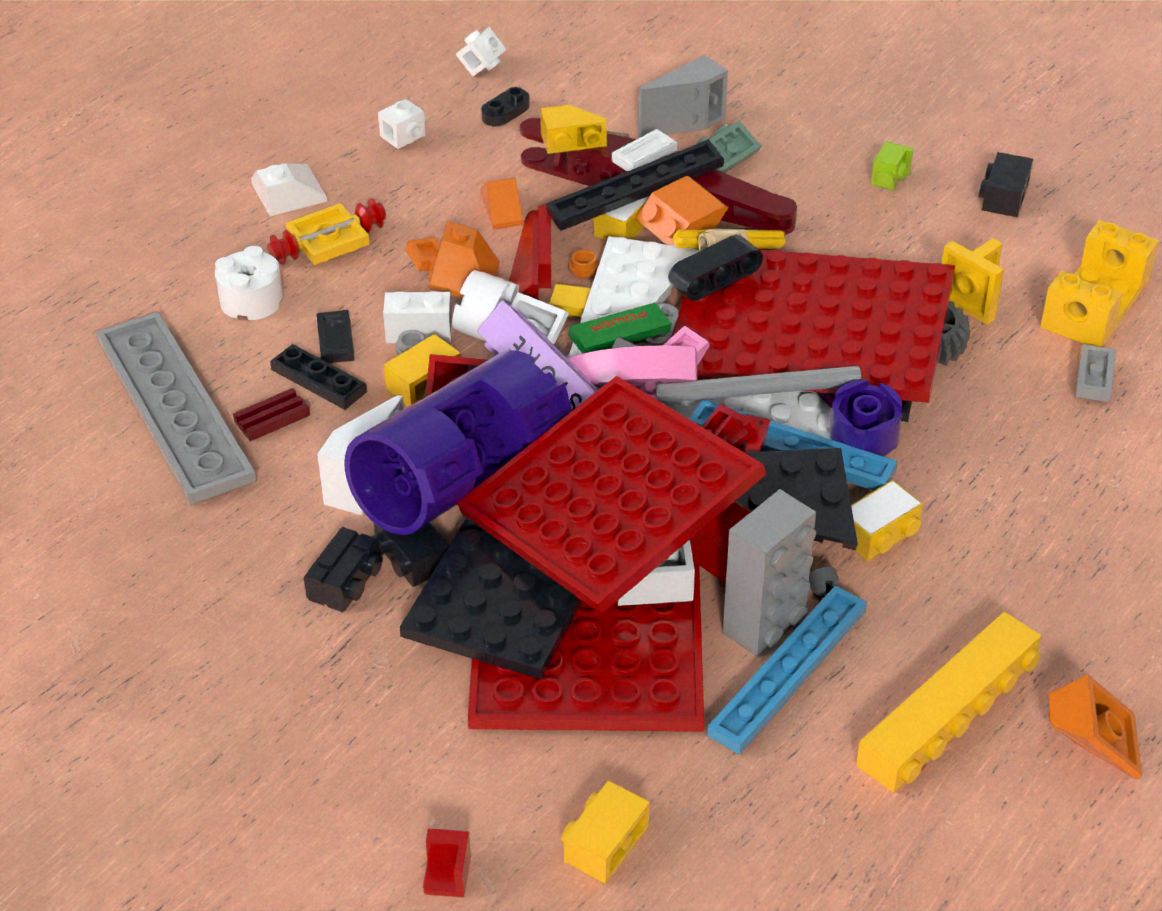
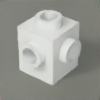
[455,27,506,76]
[378,99,426,149]

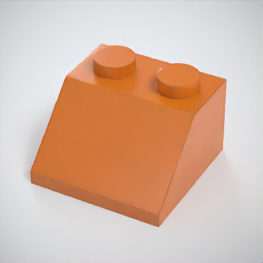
[635,176,729,249]

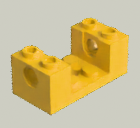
[1040,220,1159,347]

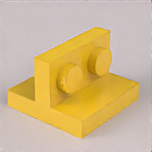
[942,238,1004,325]

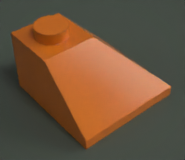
[428,221,500,298]
[1048,674,1142,779]

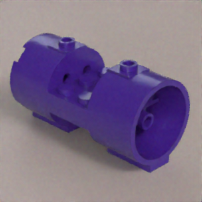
[344,350,572,535]

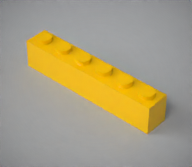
[856,611,1042,793]

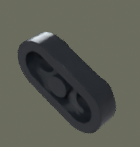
[481,87,530,127]

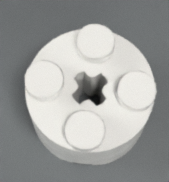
[215,246,283,320]
[452,270,519,342]

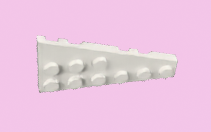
[568,236,700,358]

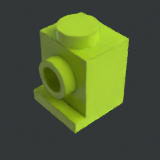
[871,141,914,191]

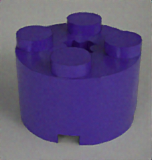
[830,380,902,456]

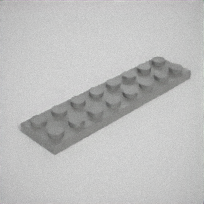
[96,312,256,505]

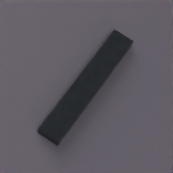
[546,139,724,231]

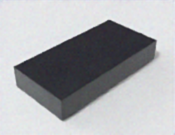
[316,310,355,363]

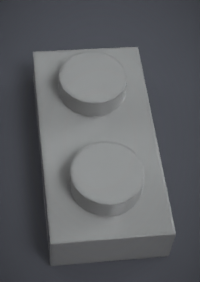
[1075,344,1116,402]

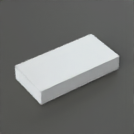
[612,129,677,171]

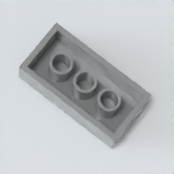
[723,489,816,657]

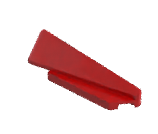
[509,206,551,300]

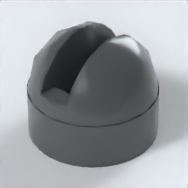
[809,566,839,597]

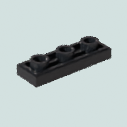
[270,344,367,410]

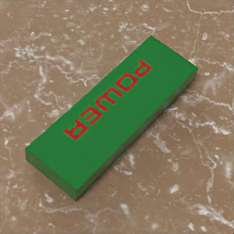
[568,303,672,354]

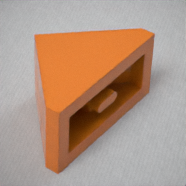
[480,178,523,230]

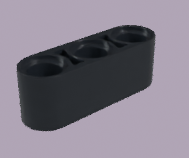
[668,234,763,301]

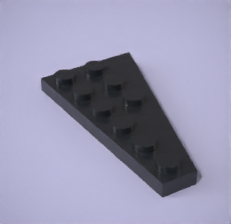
[736,448,858,550]

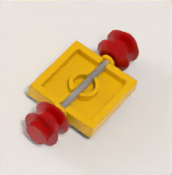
[267,198,386,265]

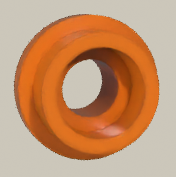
[568,250,599,278]

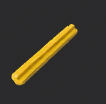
[673,229,786,249]

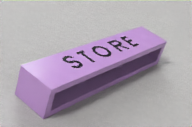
[477,300,599,411]

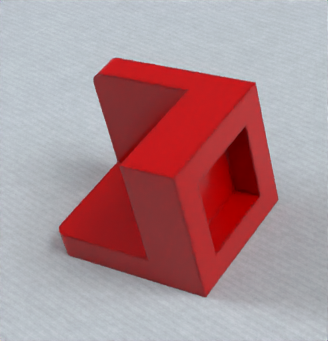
[423,828,471,898]

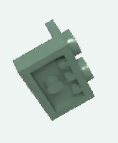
[695,121,762,173]

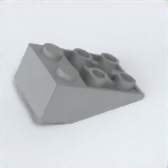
[638,56,728,137]

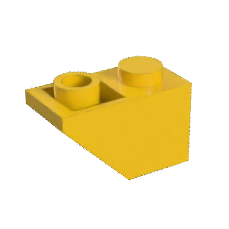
[540,105,607,154]

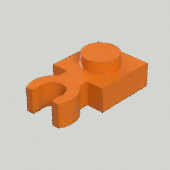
[405,236,440,282]

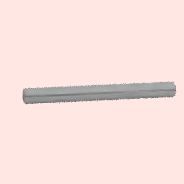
[656,366,861,403]

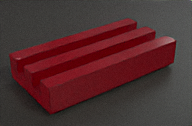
[233,388,310,441]

